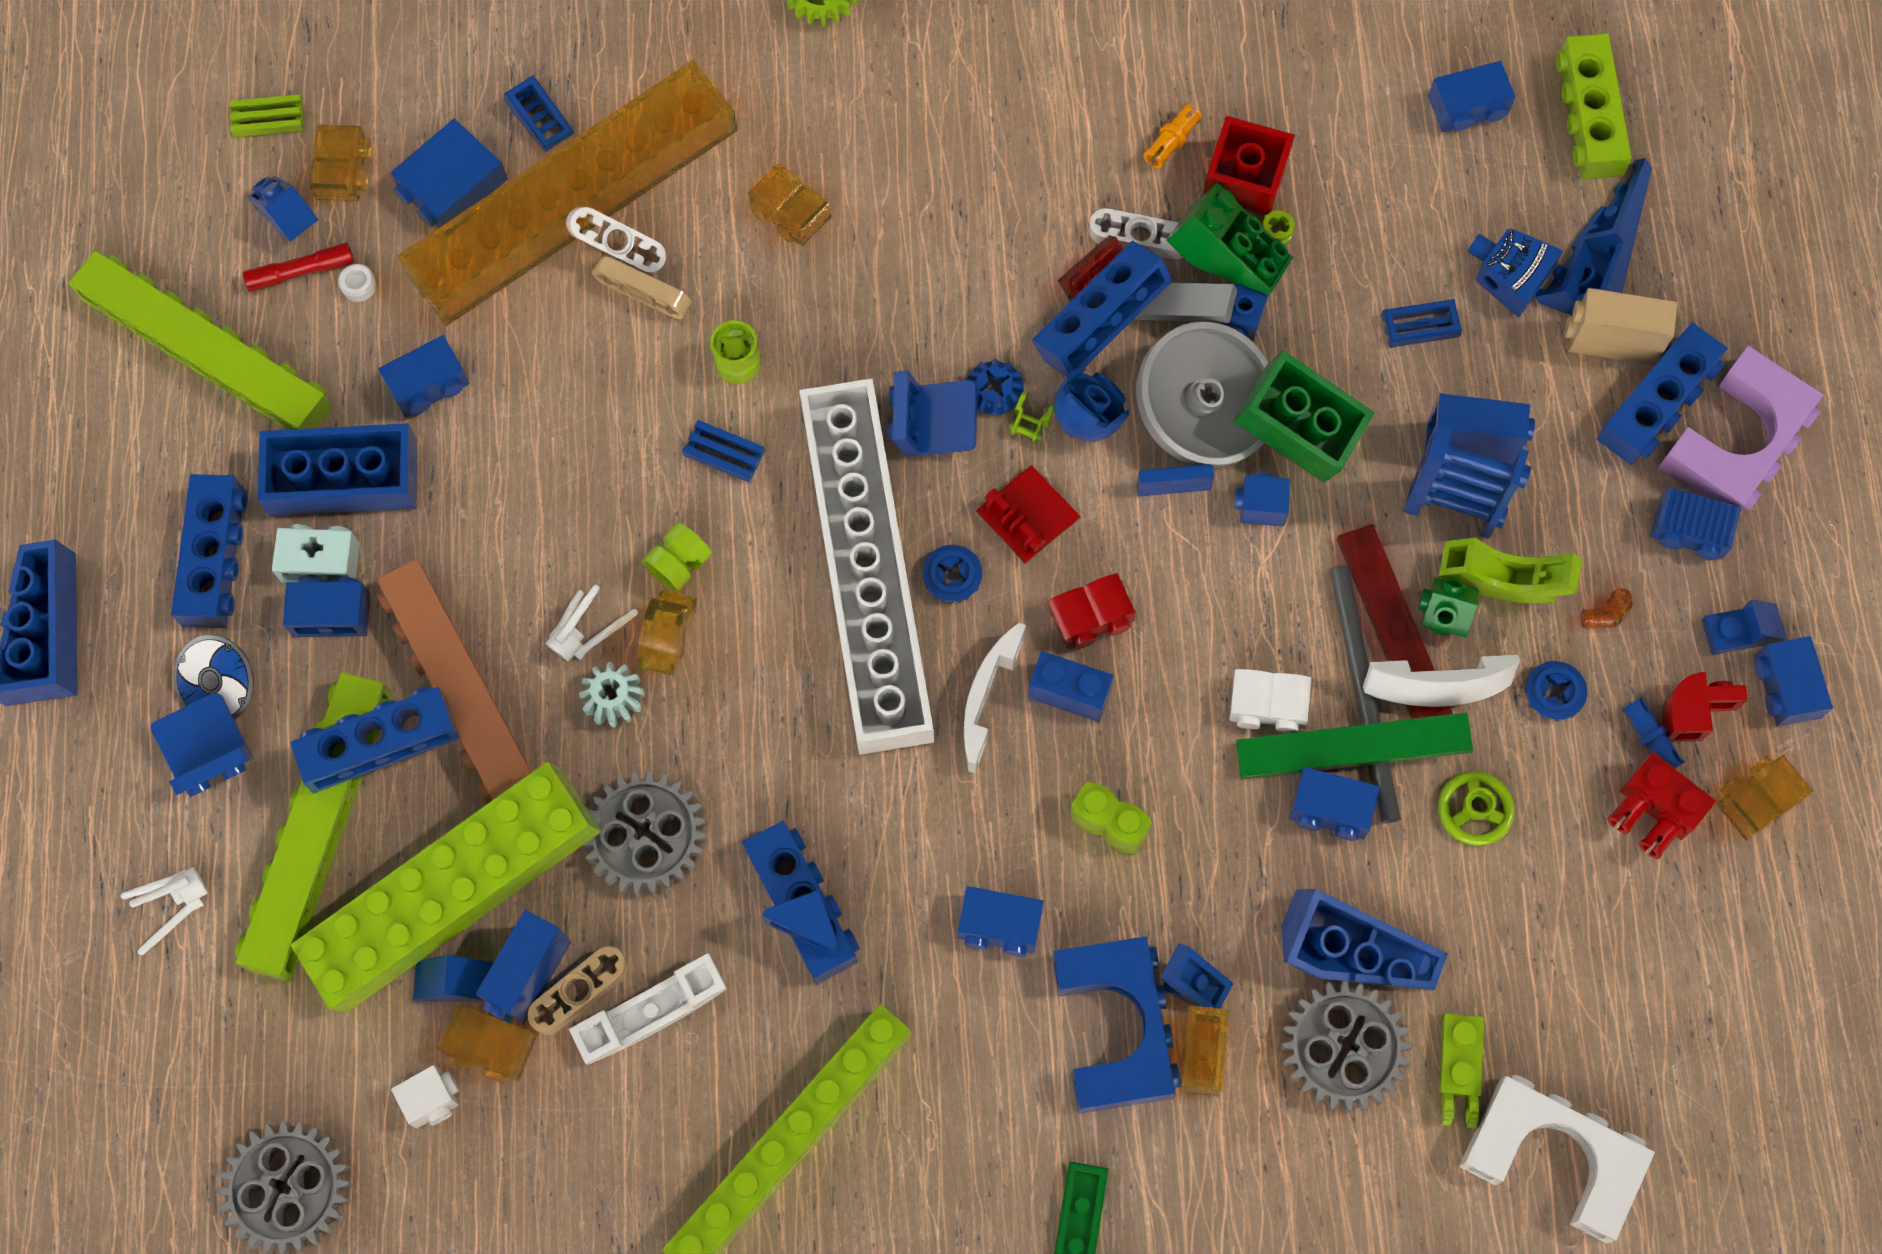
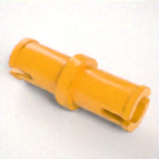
[1143,103,1202,169]

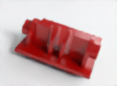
[976,465,1081,564]

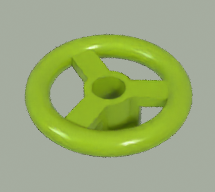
[1438,771,1515,846]

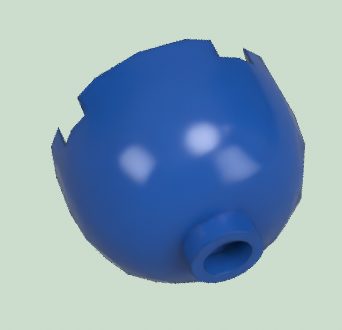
[1054,368,1129,442]

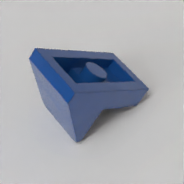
[1702,600,1787,655]
[1160,943,1233,1017]

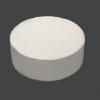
[338,264,377,302]

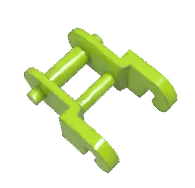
[1009,392,1054,445]

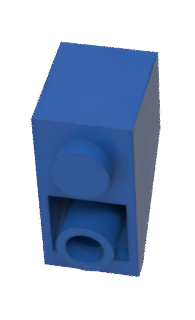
[247,176,319,242]

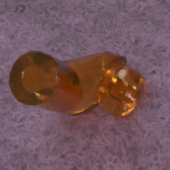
[1581,588,1633,628]

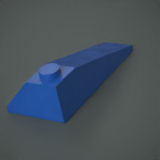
[1282,889,1448,990]

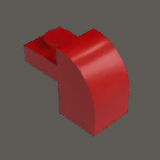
[1662,672,1748,742]

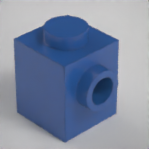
[1220,282,1269,342]
[1234,472,1290,526]

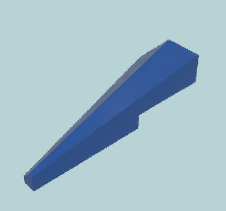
[1535,158,1652,316]

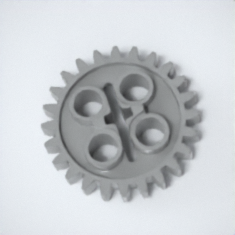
[582,771,708,897]
[1280,981,1412,1113]
[217,1121,352,1254]

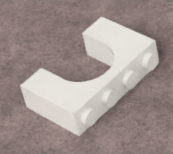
[1459,1075,1655,1244]

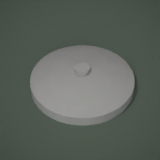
[1136,322,1269,468]

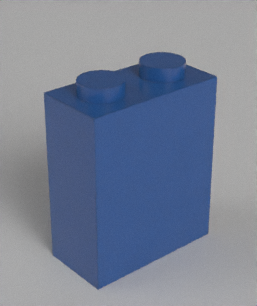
[391,118,508,234]
[1424,393,1535,465]
[476,910,571,1026]

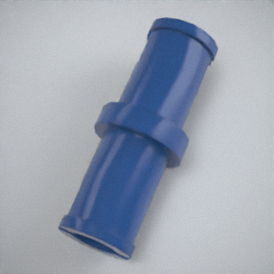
[1622,697,1685,768]

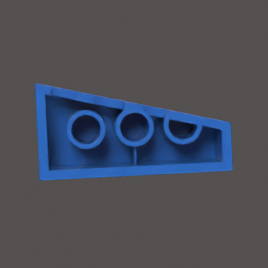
[0,540,77,706]

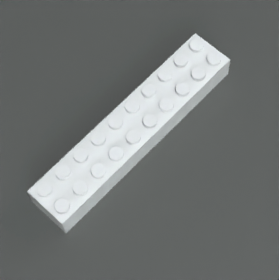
[799,378,934,755]

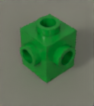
[1418,577,1479,638]

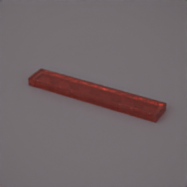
[1337,524,1453,719]

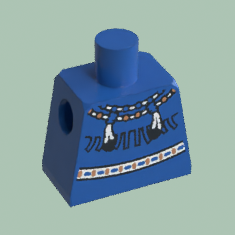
[1468,229,1563,318]

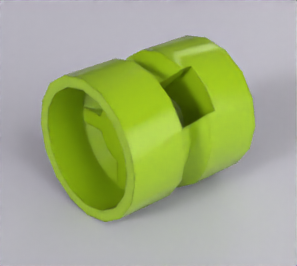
[710,320,761,384]
[641,522,712,593]

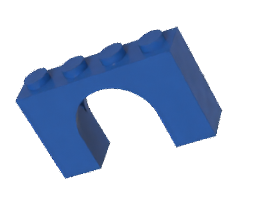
[1052,936,1181,1114]

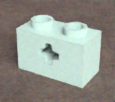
[272,524,360,583]

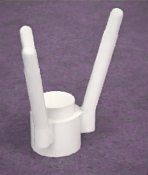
[545,585,638,662]
[120,867,208,955]

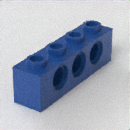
[1032,240,1172,377]
[1596,322,1728,466]
[171,474,248,628]
[290,687,460,794]
[742,820,860,985]

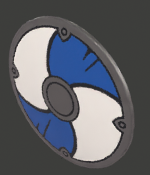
[173,634,254,720]

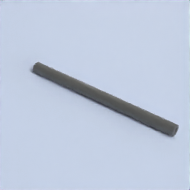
[1330,565,1401,824]

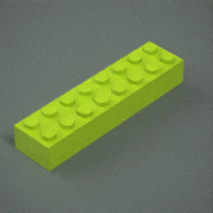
[290,761,602,1013]

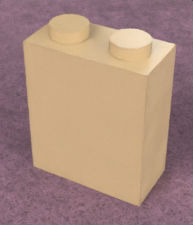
[1564,288,1678,366]

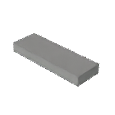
[1133,283,1237,323]

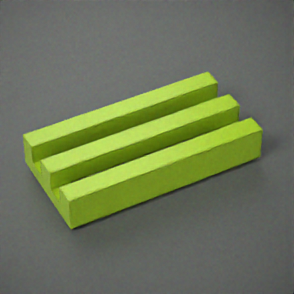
[230,94,304,138]

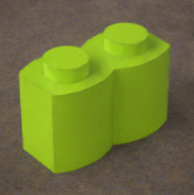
[1070,782,1152,855]

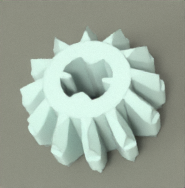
[579,662,645,728]

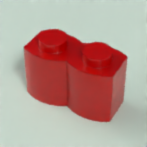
[1048,573,1135,649]

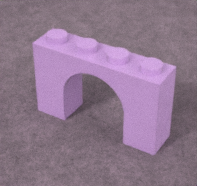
[1659,346,1824,511]

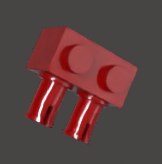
[1607,752,1716,859]

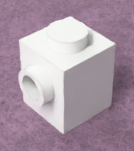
[391,1065,460,1129]

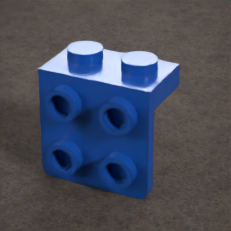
[888,371,978,457]
[151,693,254,797]

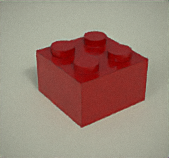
[1202,115,1295,215]

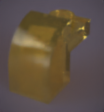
[637,591,697,676]

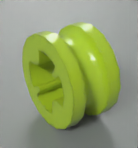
[1263,210,1295,245]

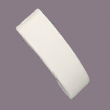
[964,623,1026,774]
[1363,655,1520,707]
[569,953,727,1065]

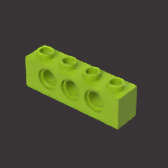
[1556,33,1632,180]

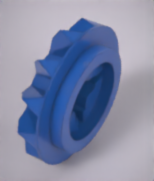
[967,358,1024,415]
[923,545,982,604]
[1524,661,1587,722]

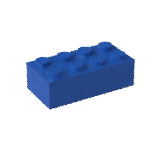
[257,423,418,516]

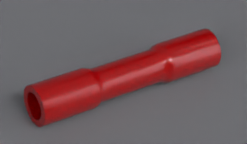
[242,242,354,292]

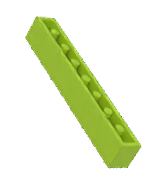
[68,250,333,430]
[235,672,392,982]
[662,1004,911,1254]

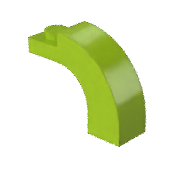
[1439,537,1583,604]

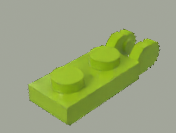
[1438,1013,1484,1129]

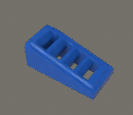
[504,75,574,152]

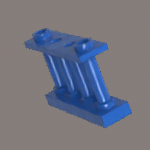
[1403,423,1531,539]

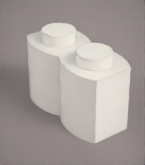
[1229,669,1311,733]

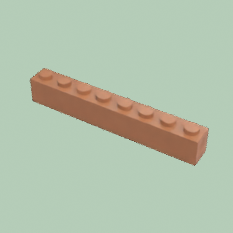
[376,558,532,804]

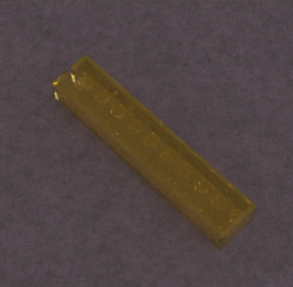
[397,60,738,326]

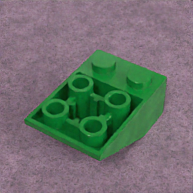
[1167,183,1293,295]

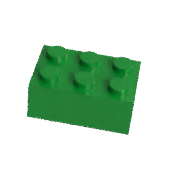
[1233,350,1375,483]

